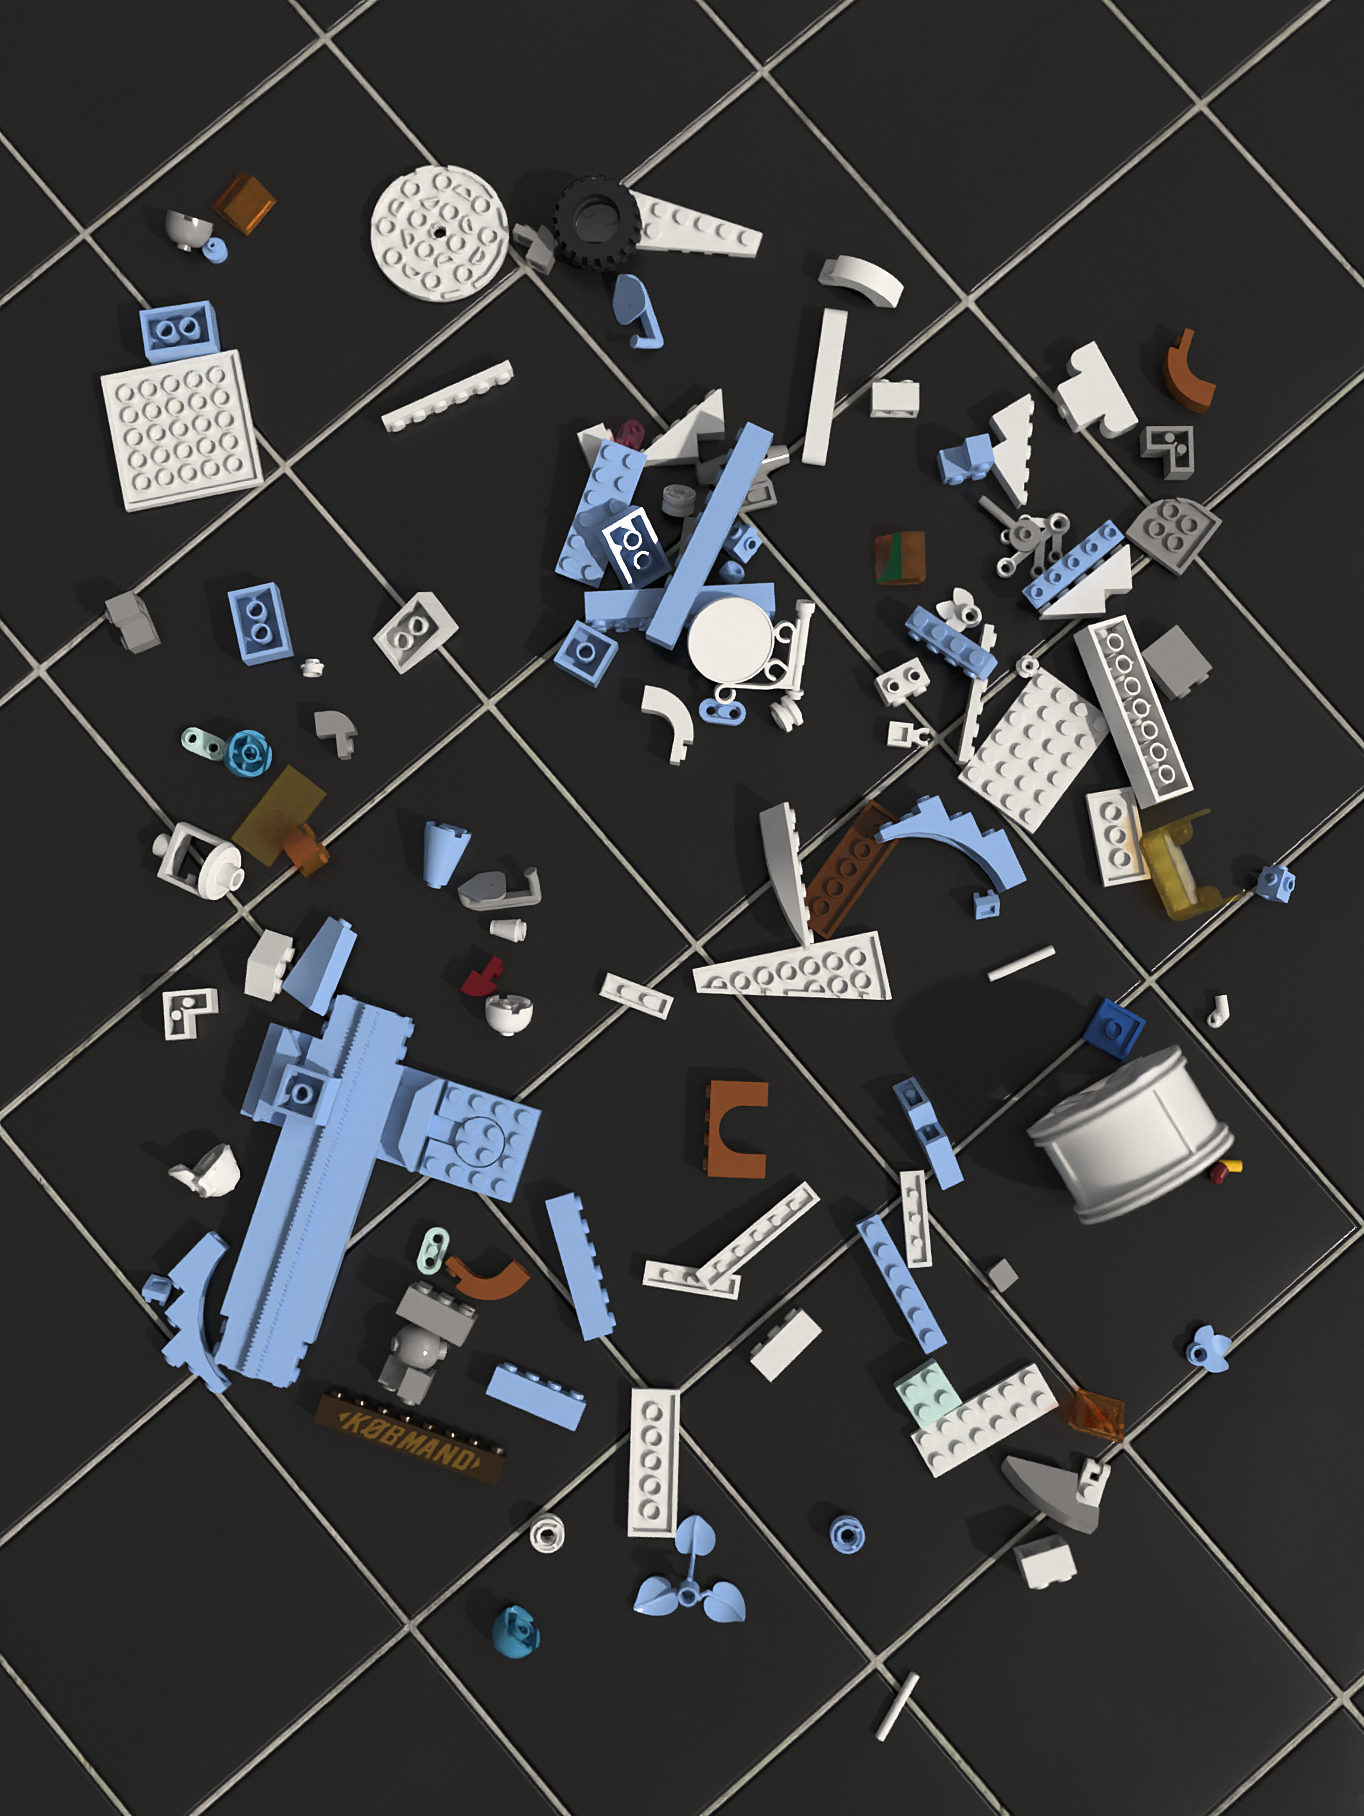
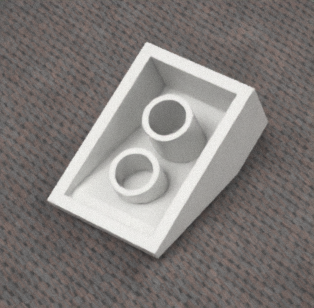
[373,592,459,674]

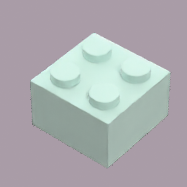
[893,1358,962,1429]

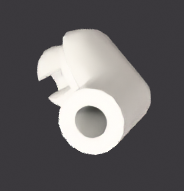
[1207,995,1229,1028]

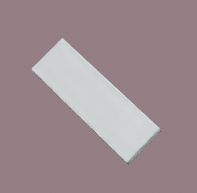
[599,973,674,1020]

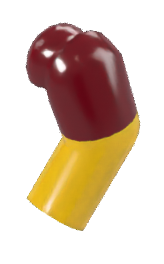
[1209,1159,1242,1184]

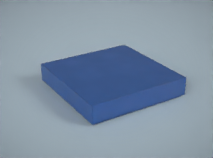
[1081,998,1146,1062]

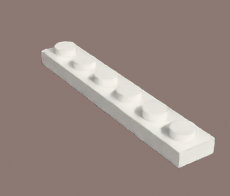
[381,360,514,432]
[955,624,997,766]
[695,1181,820,1292]

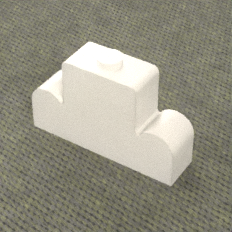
[1053,341,1139,439]

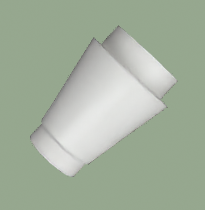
[490,919,526,943]

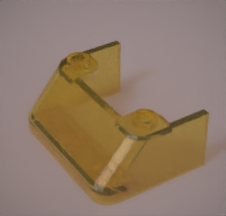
[1139,808,1246,921]

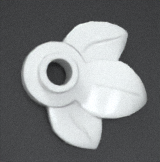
[936,588,982,633]

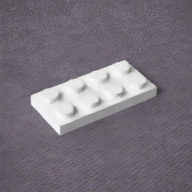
[1085,787,1151,887]

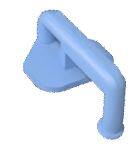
[612,274,664,349]

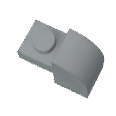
[513,223,556,275]
[314,711,358,760]

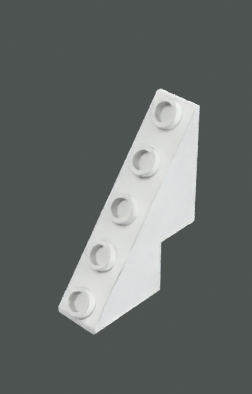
[639,389,725,467]
[988,394,1034,509]
[1039,544,1132,620]

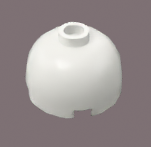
[485,995,533,1036]

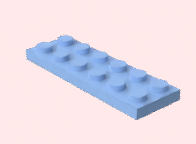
[554,438,648,588]

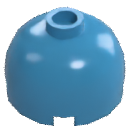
[223,730,272,778]
[492,1606,540,1658]

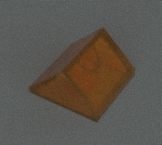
[211,172,277,236]
[1068,1388,1125,1444]

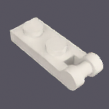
[1076,1458,1111,1507]

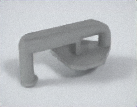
[458,867,541,911]

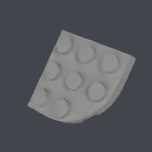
[1123,498,1223,577]

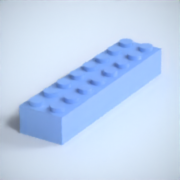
[584,583,775,633]

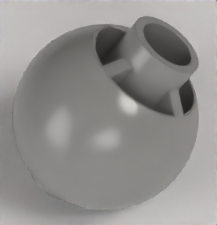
[391,1323,447,1371]

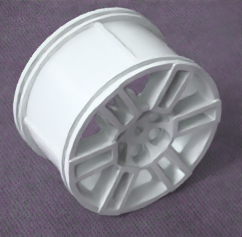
[1027,1044,1234,1224]

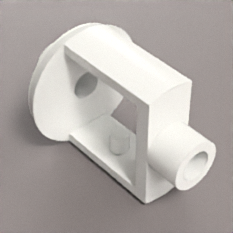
[152,822,244,900]

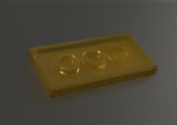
[231,765,327,868]

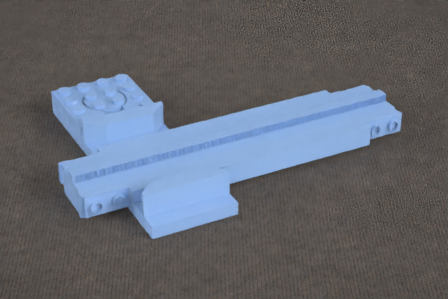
[213,994,542,1388]

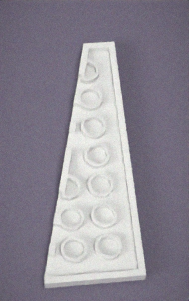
[576,178,762,258]
[692,931,892,1000]

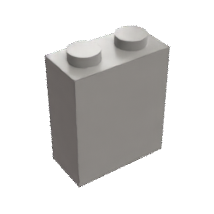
[1141,625,1212,701]

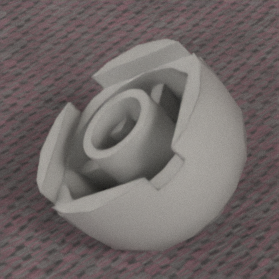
[165,210,213,251]

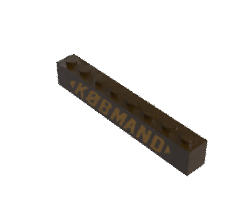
[313,1389,507,1486]

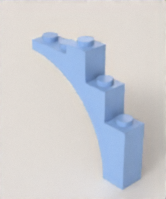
[874,795,1027,893]
[161,1231,231,1395]

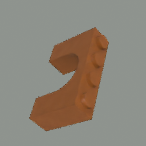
[703,1080,768,1179]

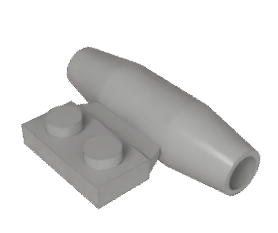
[695,445,789,515]

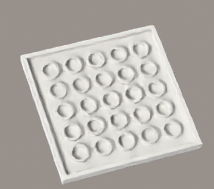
[100,349,265,512]

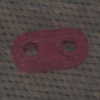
[615,419,645,451]

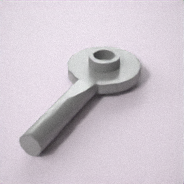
[978,495,1042,552]

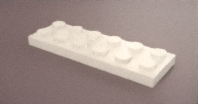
[910,1362,1059,1478]
[628,1387,680,1538]

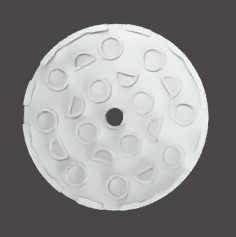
[371,165,509,302]

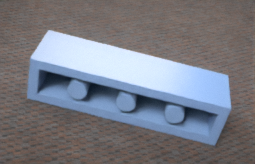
[486,1362,587,1431]

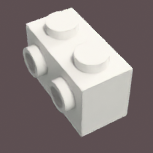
[874,657,930,707]

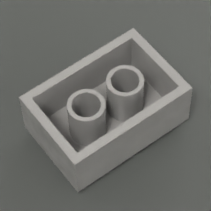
[396,1281,479,1347]

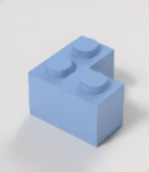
[936,433,995,485]

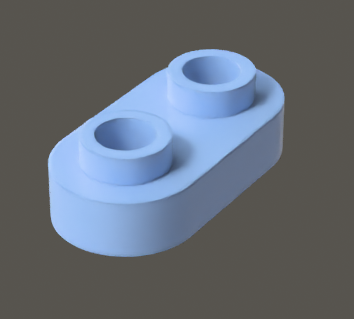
[699,698,746,726]

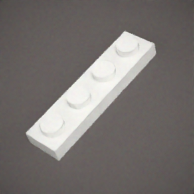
[899,1170,932,1268]
[643,1260,741,1300]

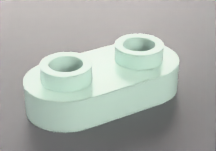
[181,728,225,761]
[417,1227,450,1275]

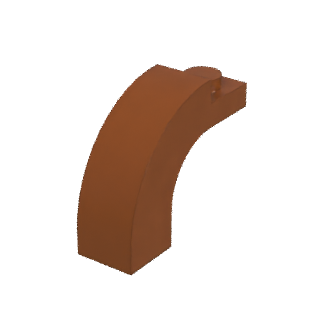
[1162,328,1216,414]
[445,1254,532,1300]

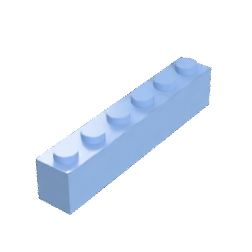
[545,1191,616,1341]
[854,1212,947,1354]

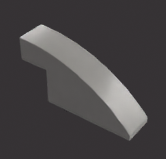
[1001,1456,1099,1534]

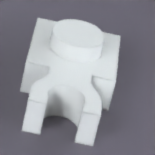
[887,721,929,748]

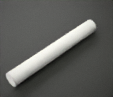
[987,945,1055,982]
[875,1671,920,1741]

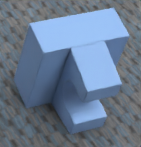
[973,890,1000,920]
[142,1274,174,1306]

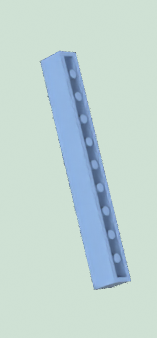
[644,422,774,651]

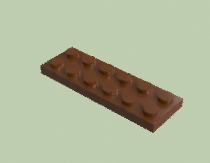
[803,799,901,941]

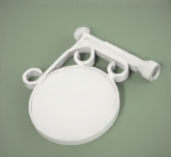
[687,596,815,704]

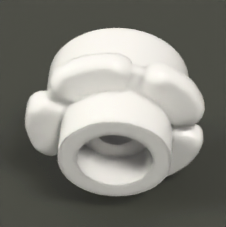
[1016,655,1039,678]
[301,659,324,677]

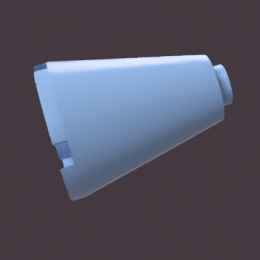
[423,821,472,889]

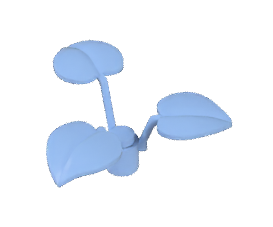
[634,1515,745,1622]

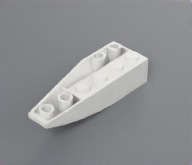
[759,802,814,951]

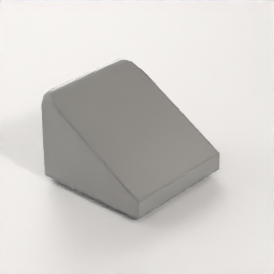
[985,1258,1019,1293]

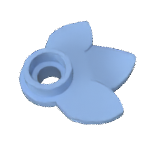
[1186,1325,1232,1373]

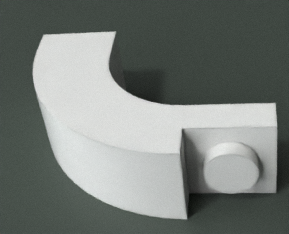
[818,255,904,308]
[641,685,693,766]

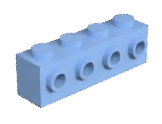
[905,605,998,682]

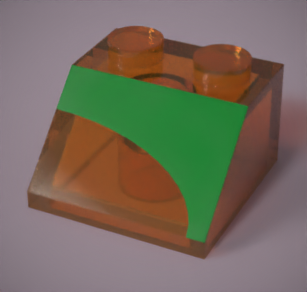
[875,531,926,585]

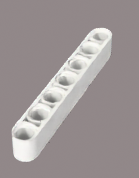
[802,308,848,466]

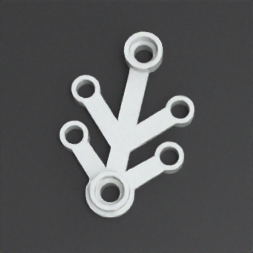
[996,513,1070,579]

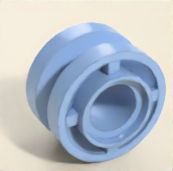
[829,1515,865,1554]

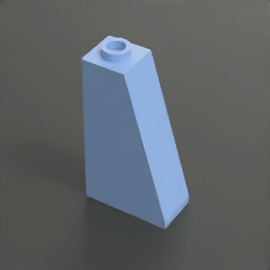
[281,916,357,1016]

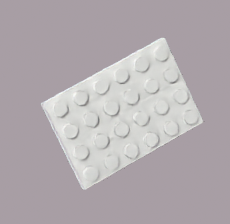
[957,667,1110,835]

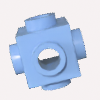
[722,522,763,563]
[1255,864,1296,903]

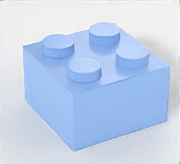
[554,620,619,689]
[271,1063,341,1126]

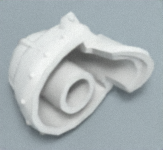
[168,1143,240,1198]

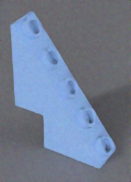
[1022,519,1125,609]
[892,1076,964,1190]

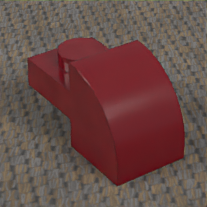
[460,955,504,997]

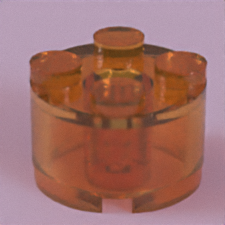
[277,823,330,878]

